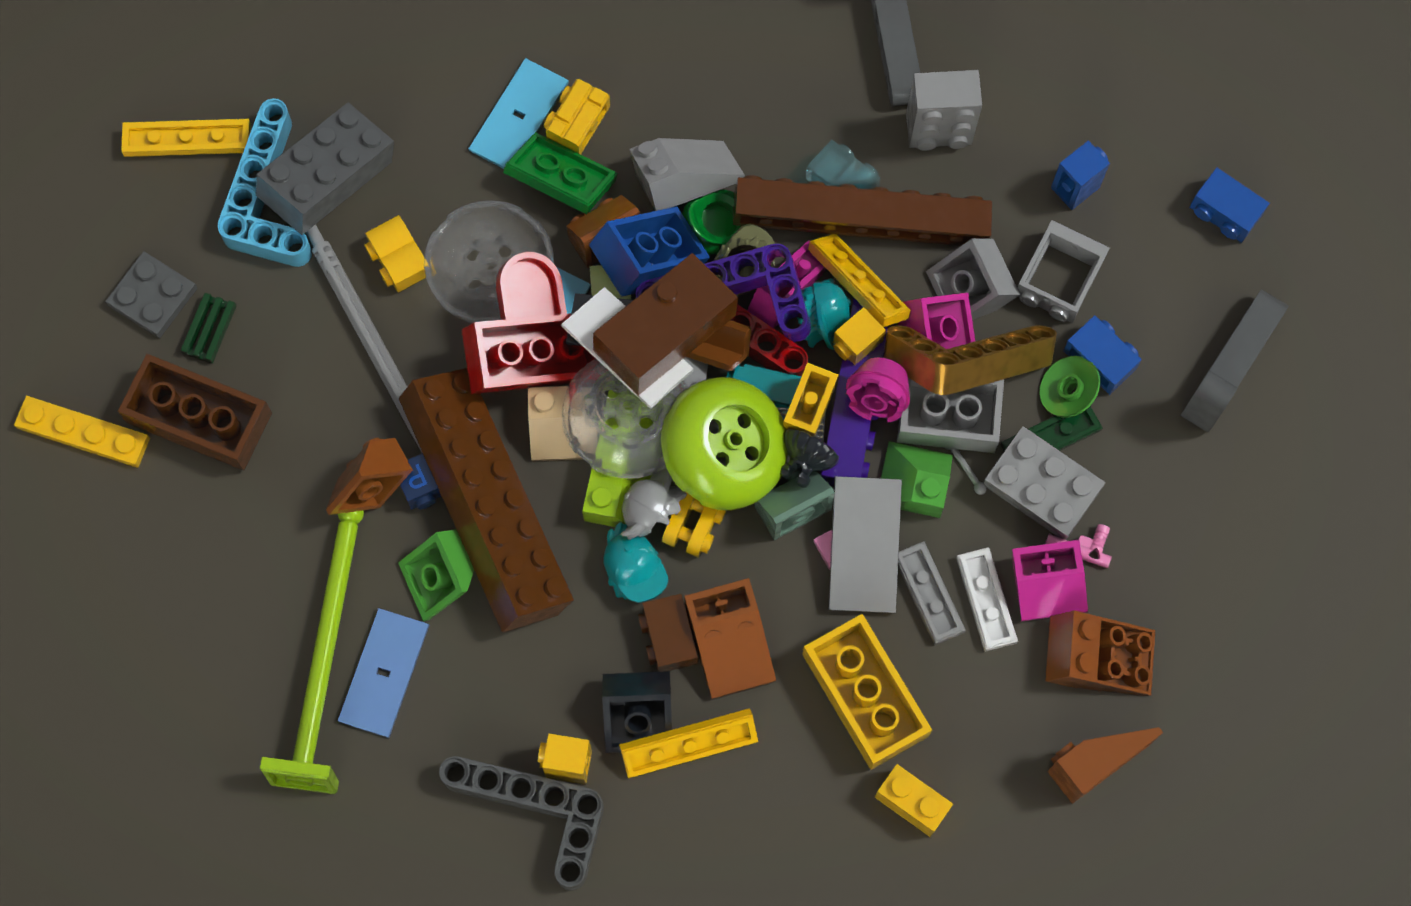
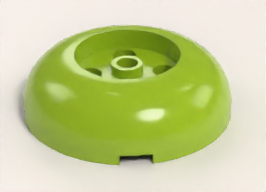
[661,377,788,510]

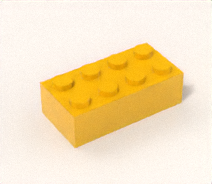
[802,614,932,770]

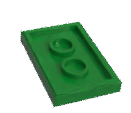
[503,132,618,214]

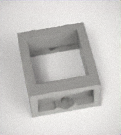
[1017,220,1110,323]

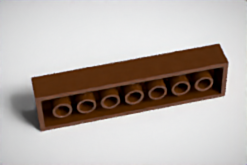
[399,368,574,632]

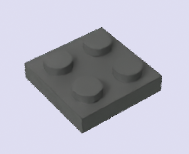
[105,251,198,339]

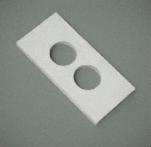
[562,287,693,409]

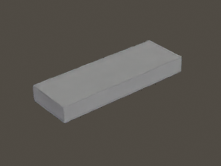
[898,541,966,646]

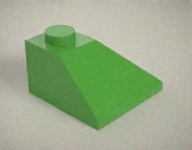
[881,441,953,518]
[398,529,474,622]

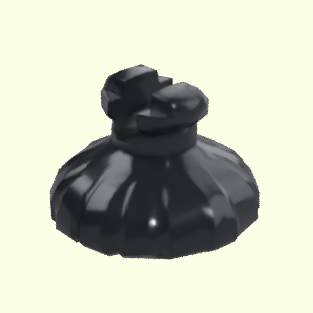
[780,428,839,488]

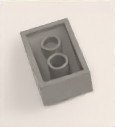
[629,138,745,211]

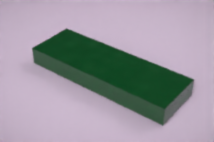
[1000,406,1103,452]

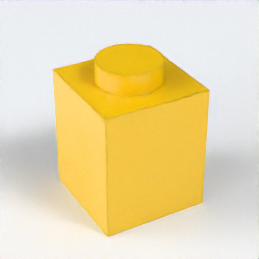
[833,307,886,365]

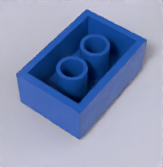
[589,206,710,297]

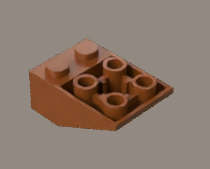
[684,578,776,699]
[1045,610,1155,696]

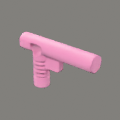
[1045,524,1112,569]

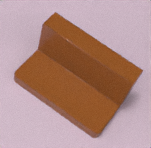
[686,320,752,371]

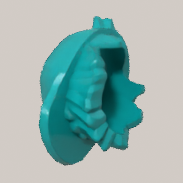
[796,278,852,350]
[603,522,668,603]

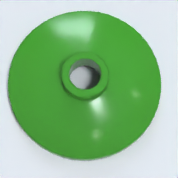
[1040,356,1100,418]

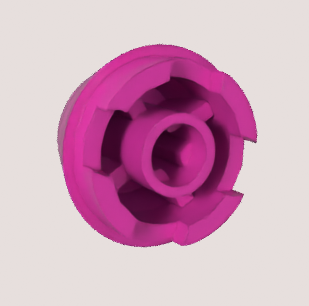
[846,357,910,422]

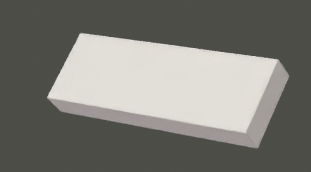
[956,547,1018,652]

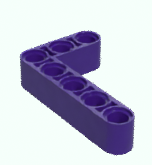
[635,243,811,342]

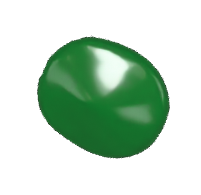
[682,189,741,255]

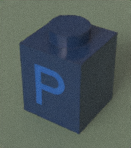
[400,453,442,510]

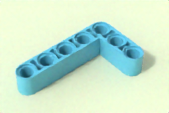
[217,98,312,267]

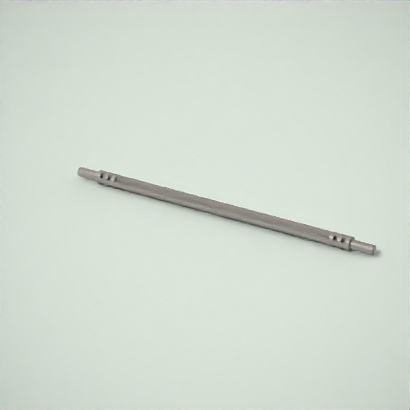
[306,224,426,460]

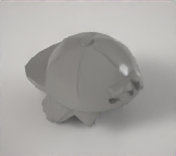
[621,466,687,540]

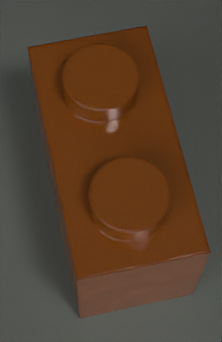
[638,593,698,672]

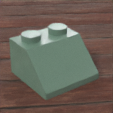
[755,470,835,541]

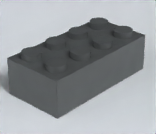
[256,102,394,235]

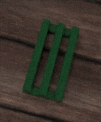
[181,293,237,364]

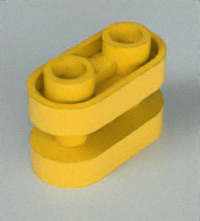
[661,492,727,557]

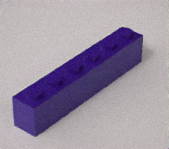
[821,298,895,487]

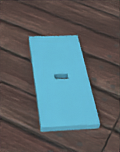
[468,58,569,169]

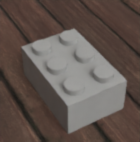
[906,70,982,151]
[897,378,1004,453]
[984,426,1106,540]

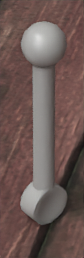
[945,448,987,495]

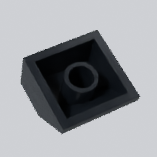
[602,671,672,753]

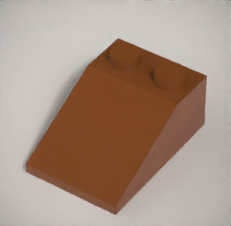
[1047,727,1163,804]

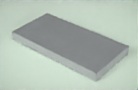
[828,476,902,613]

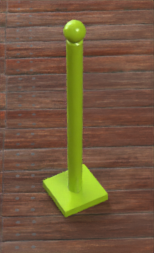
[260,510,364,794]

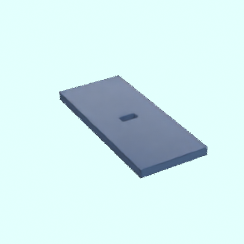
[338,608,429,738]

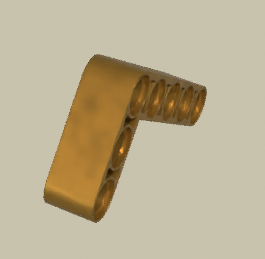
[883,325,1057,395]

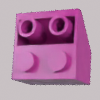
[1012,540,1088,622]

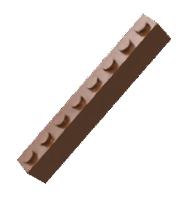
[732,175,992,246]

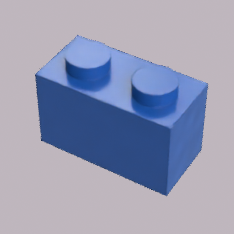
[1051,140,1110,210]
[1189,168,1270,243]
[1063,315,1142,395]

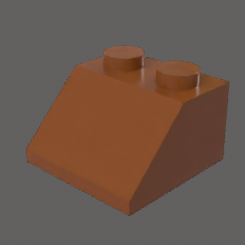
[566,195,640,268]
[326,438,413,515]

